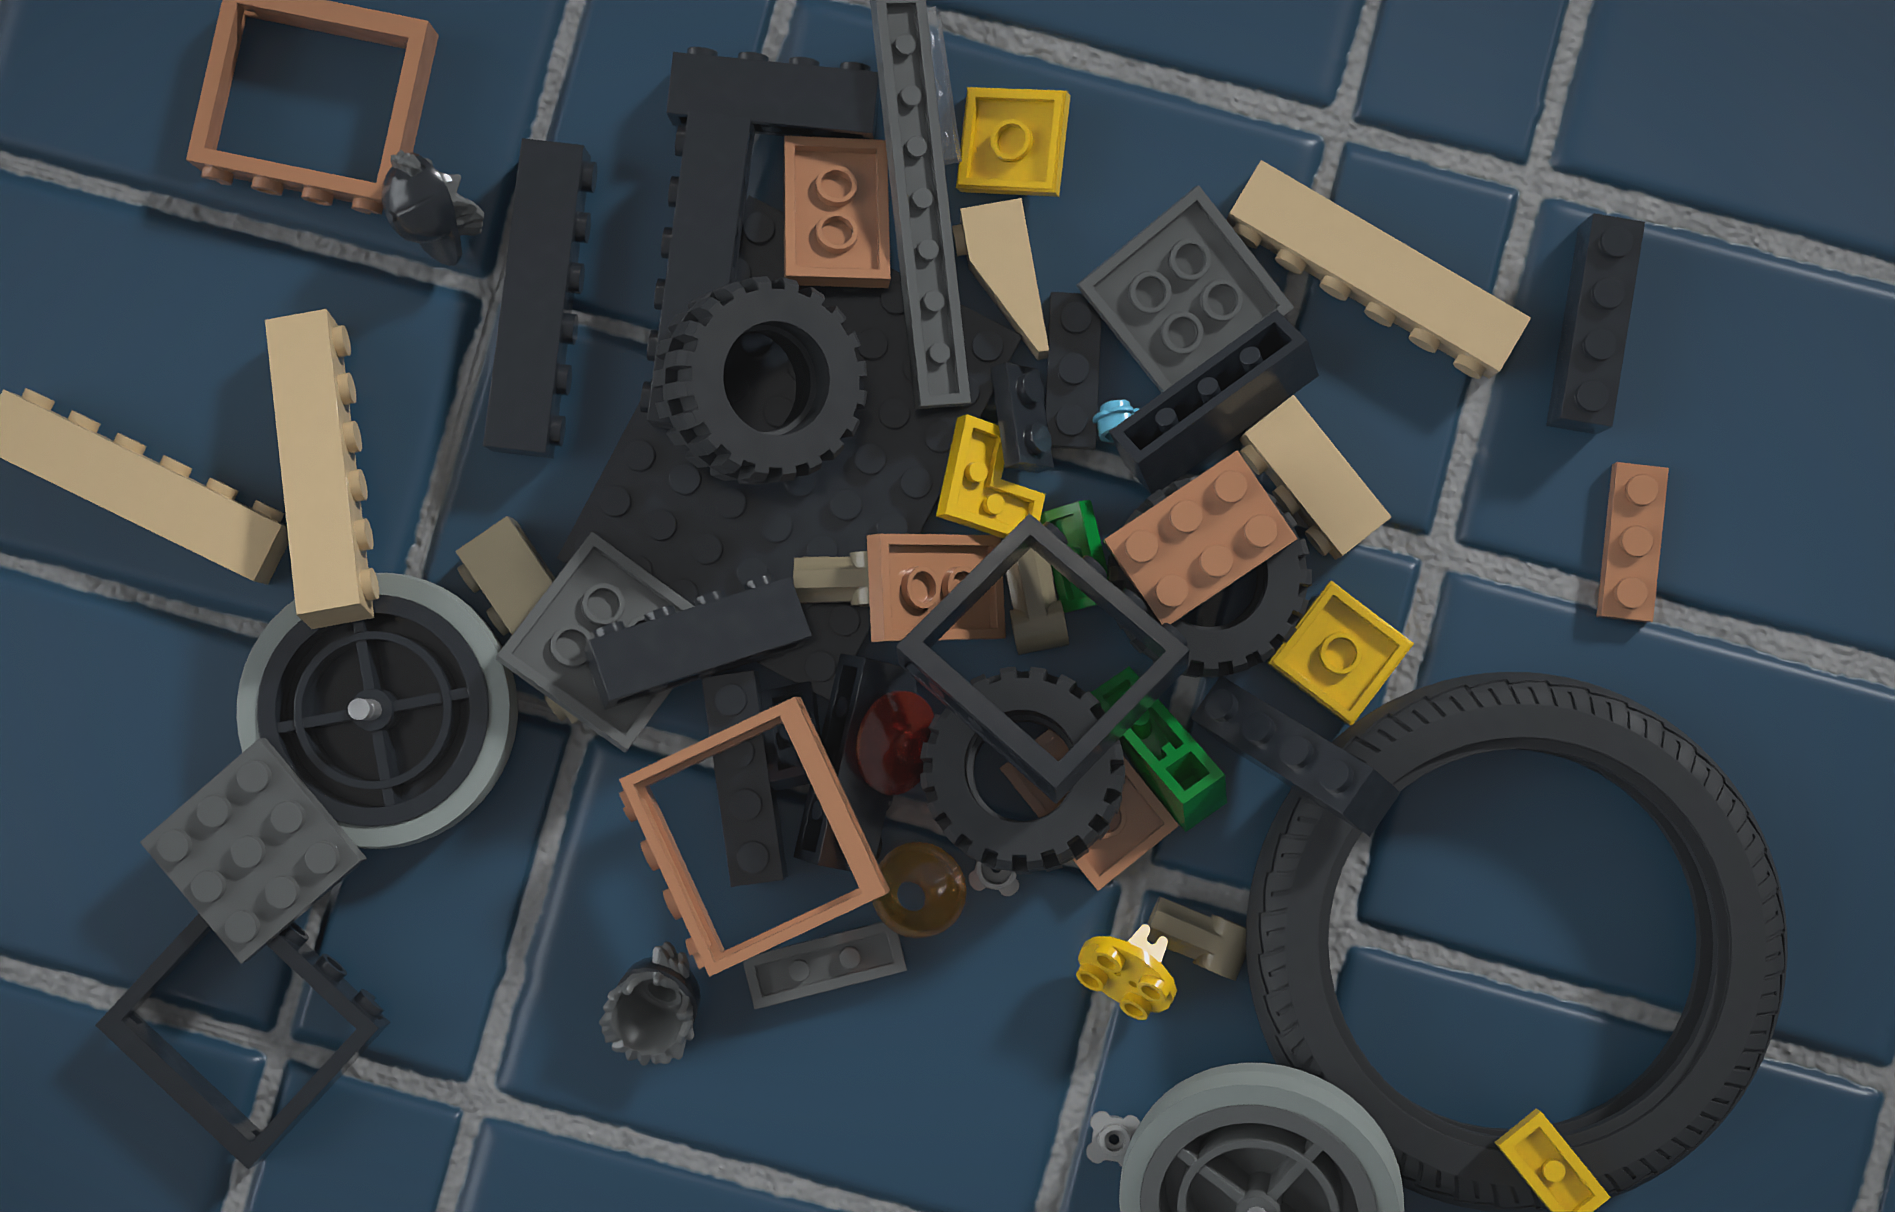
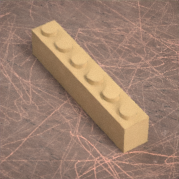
[1226,160,1531,379]
[265,309,379,629]
[0,388,289,585]

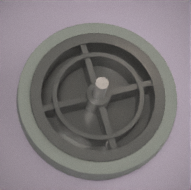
[1119,1063,1405,1212]

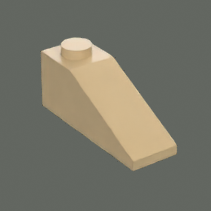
[952,198,1049,360]

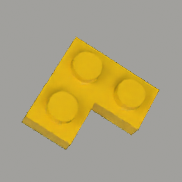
[936,414,1045,539]

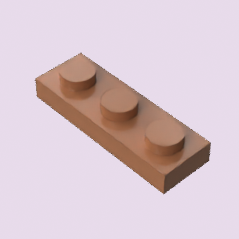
[1596,462,1669,623]

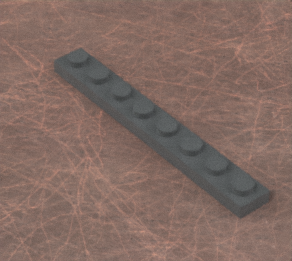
[870,0,971,409]

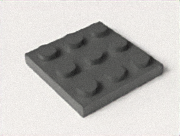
[1076,185,1294,393]
[496,532,695,753]
[140,738,367,964]

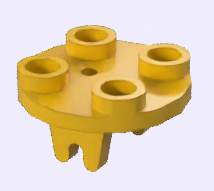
[1076,924,1177,1020]

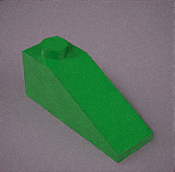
[1091,666,1227,832]

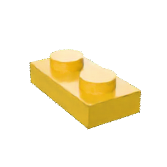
[1494,1108,1611,1212]

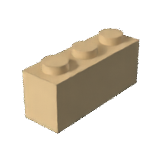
[1239,395,1391,560]

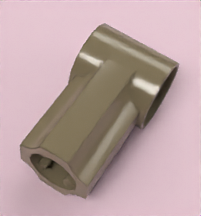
[1006,548,1069,655]
[793,551,870,607]
[1147,896,1246,981]

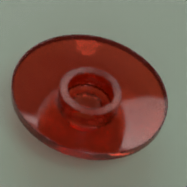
[856,690,934,795]

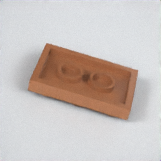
[783,136,891,288]
[1103,450,1298,626]
[867,534,1006,642]
[1000,729,1179,891]

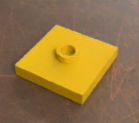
[956,87,1070,197]
[1266,581,1414,726]

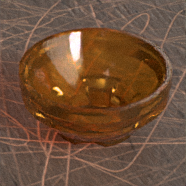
[872,842,967,939]

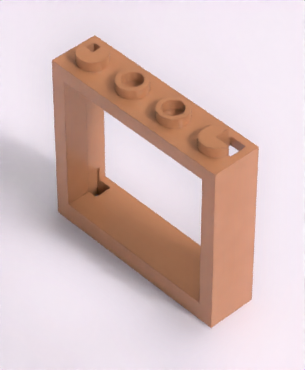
[186,0,439,215]
[619,697,890,977]

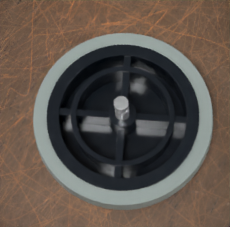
[236,573,518,849]

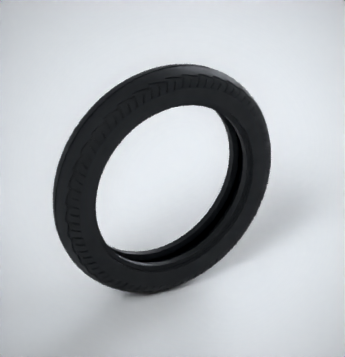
[1246,672,1787,1212]

